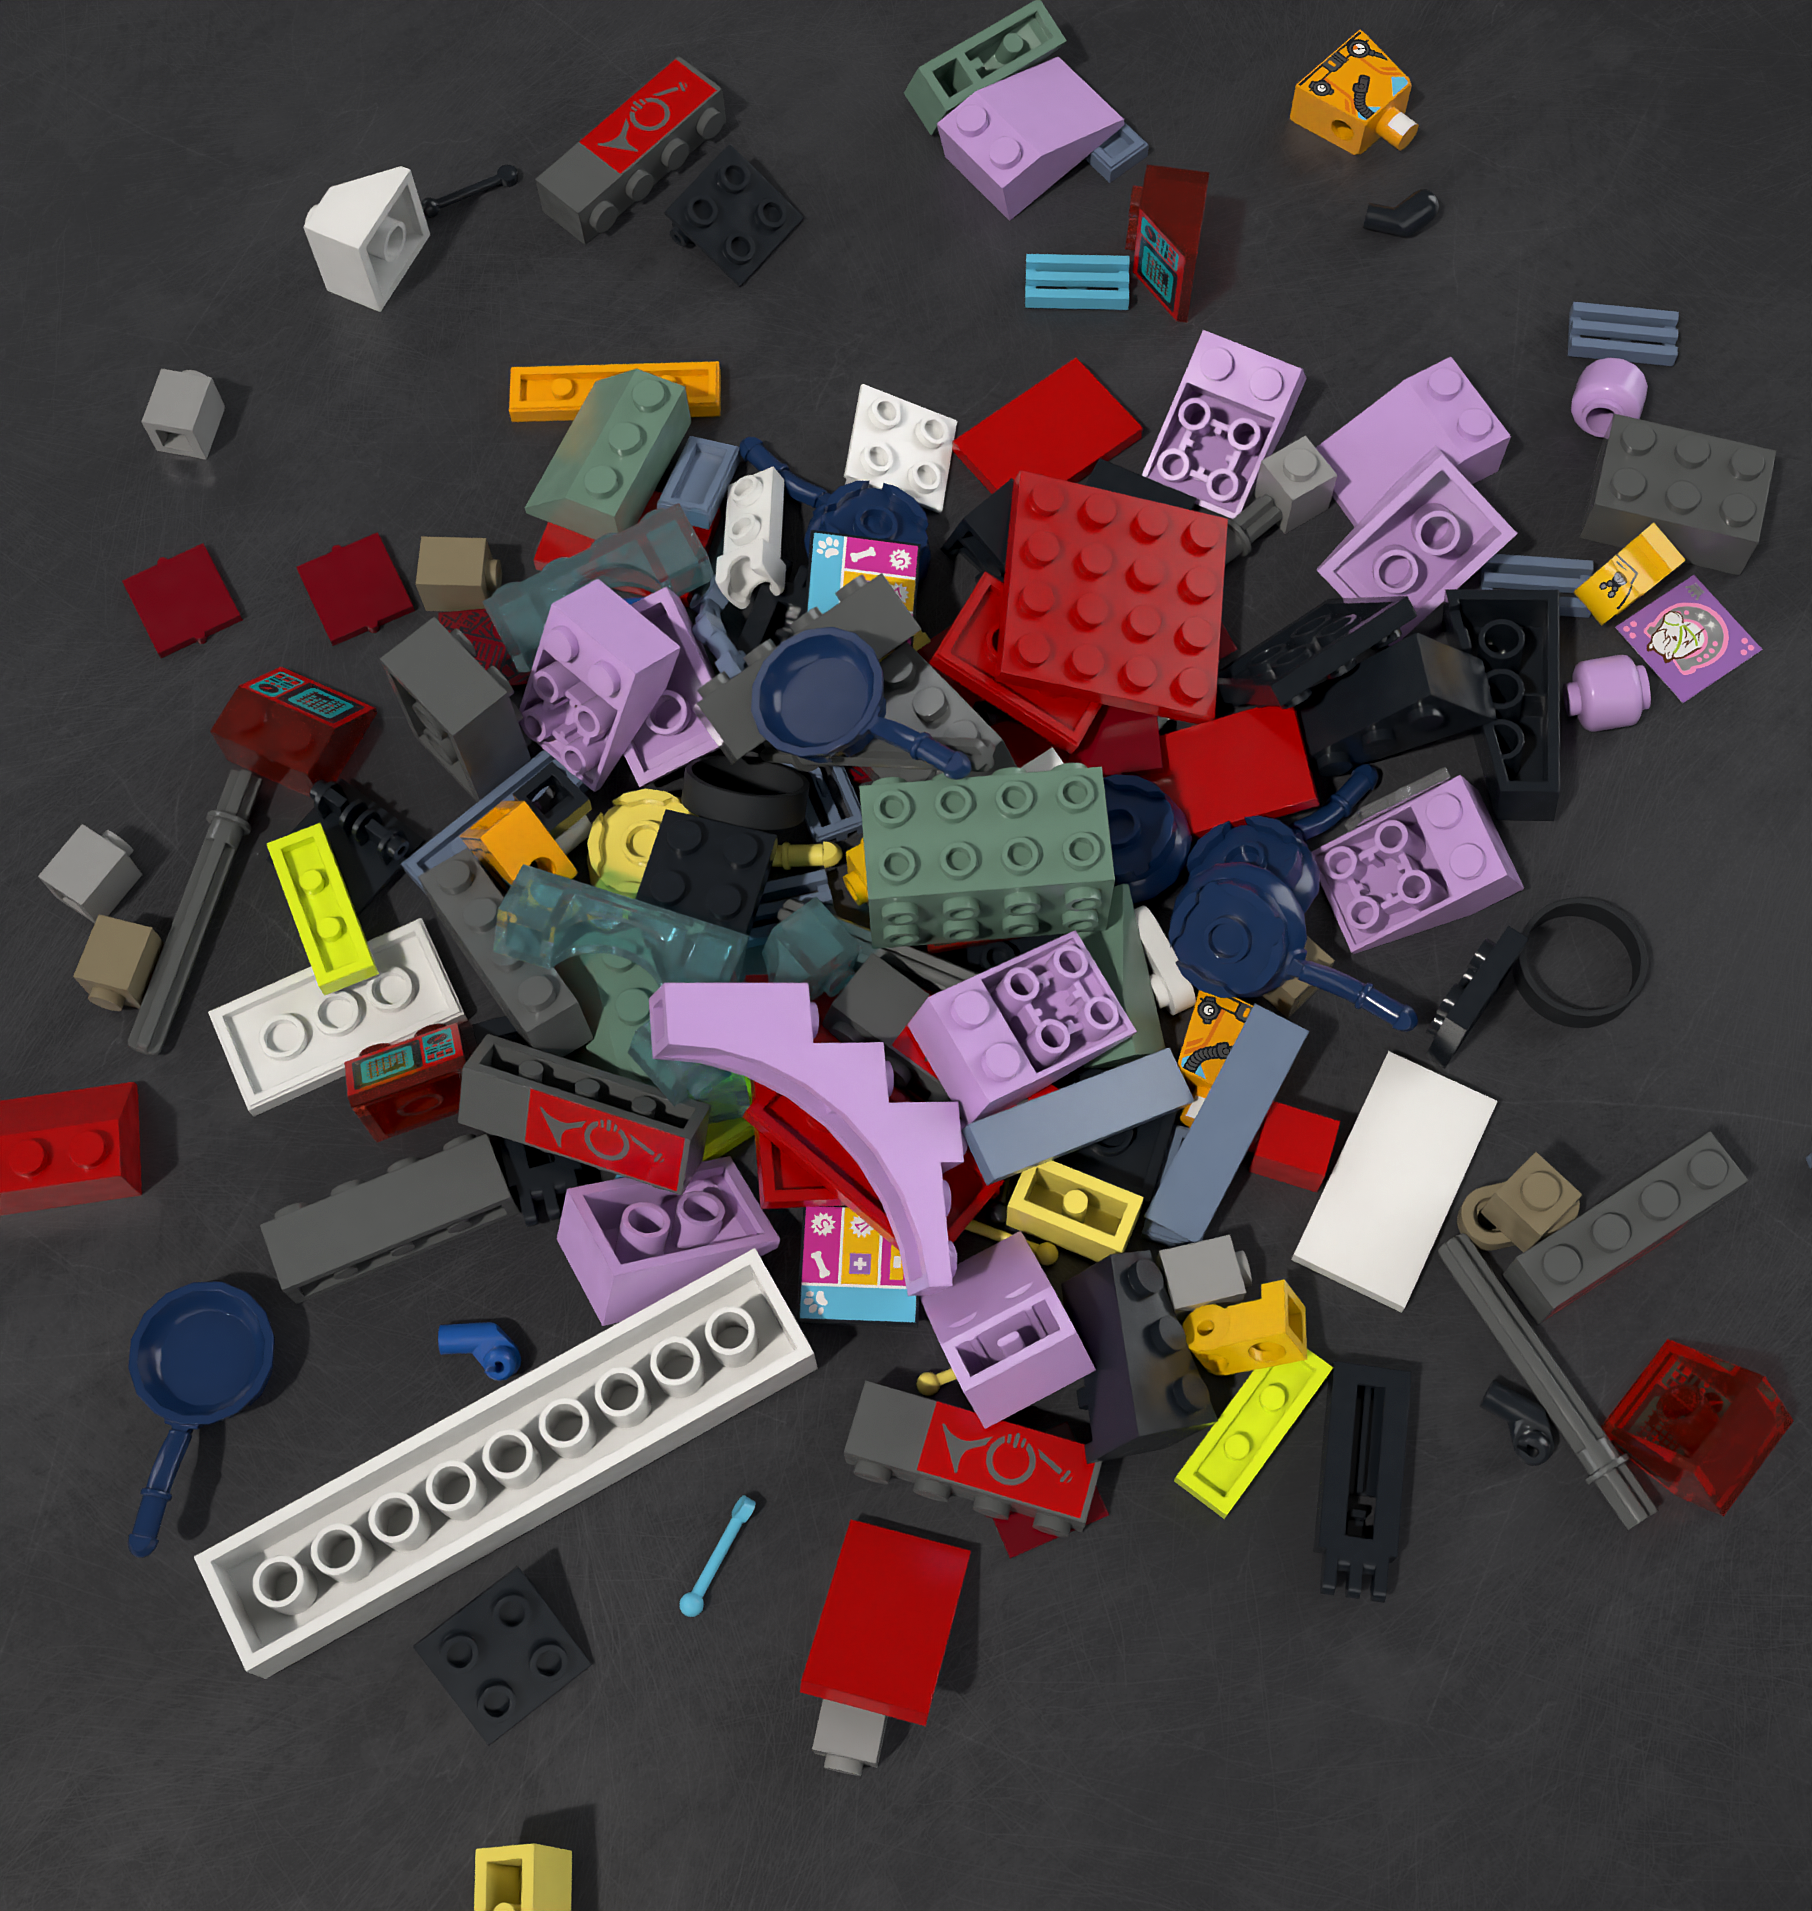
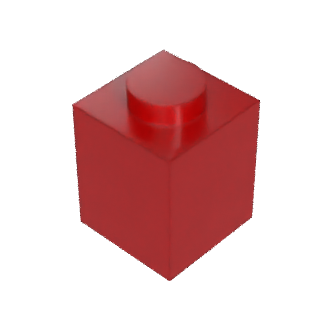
[1248,1101,1340,1193]

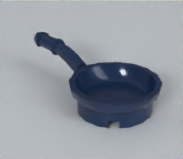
[739,437,931,585]
[751,627,972,780]
[1187,764,1378,913]
[1103,774,1192,904]
[1168,862,1418,1032]
[128,1282,275,1558]

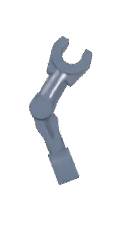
[690,575,749,679]

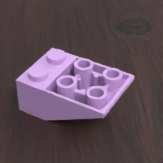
[1142,330,1307,519]
[518,579,681,792]
[1312,775,1524,954]
[907,930,1137,1126]
[920,1231,1096,1429]

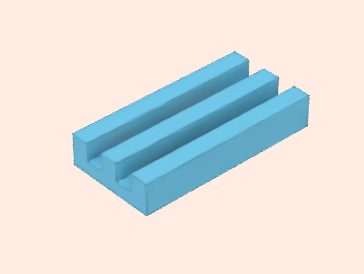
[1025,254,1129,310]

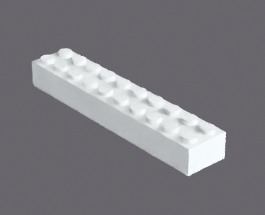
[194,1248,818,1679]

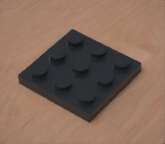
[1216,596,1417,709]

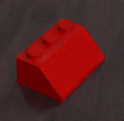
[0,1082,142,1216]

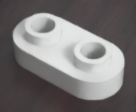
[1134,905,1196,1015]

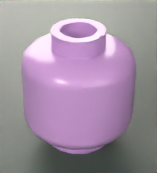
[1571,357,1648,438]
[1563,655,1651,732]

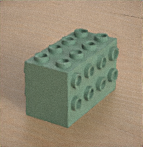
[859,763,1115,949]

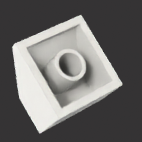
[303,166,430,312]

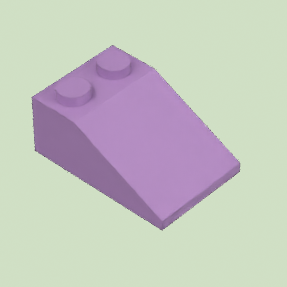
[937,57,1125,221]
[1316,357,1511,527]
[1317,446,1517,647]
[623,587,720,788]
[557,1156,780,1326]

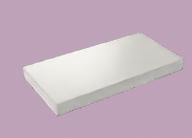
[208,918,468,1117]
[1291,1051,1497,1313]

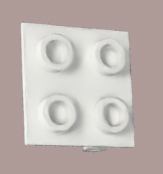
[844,384,957,513]

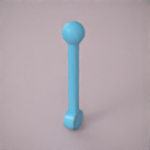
[679,1495,756,1617]

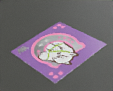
[1615,575,1763,703]

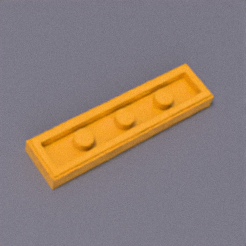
[509,361,721,422]

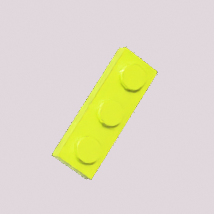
[267,823,379,996]
[1174,1349,1333,1519]

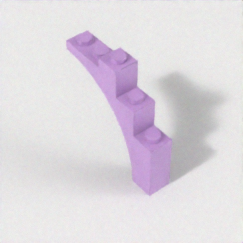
[649,983,968,1296]

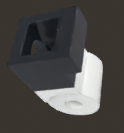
[513,762,592,855]

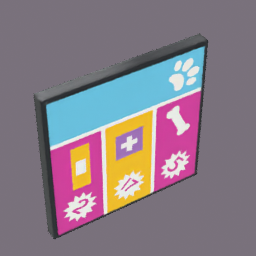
[803,530,921,650]
[797,1206,920,1328]

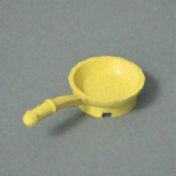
[587,788,843,918]

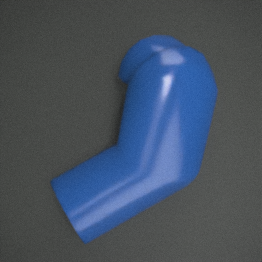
[438,1322,521,1381]

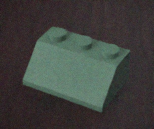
[525,369,691,550]
[551,923,689,1098]

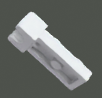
[715,466,786,609]

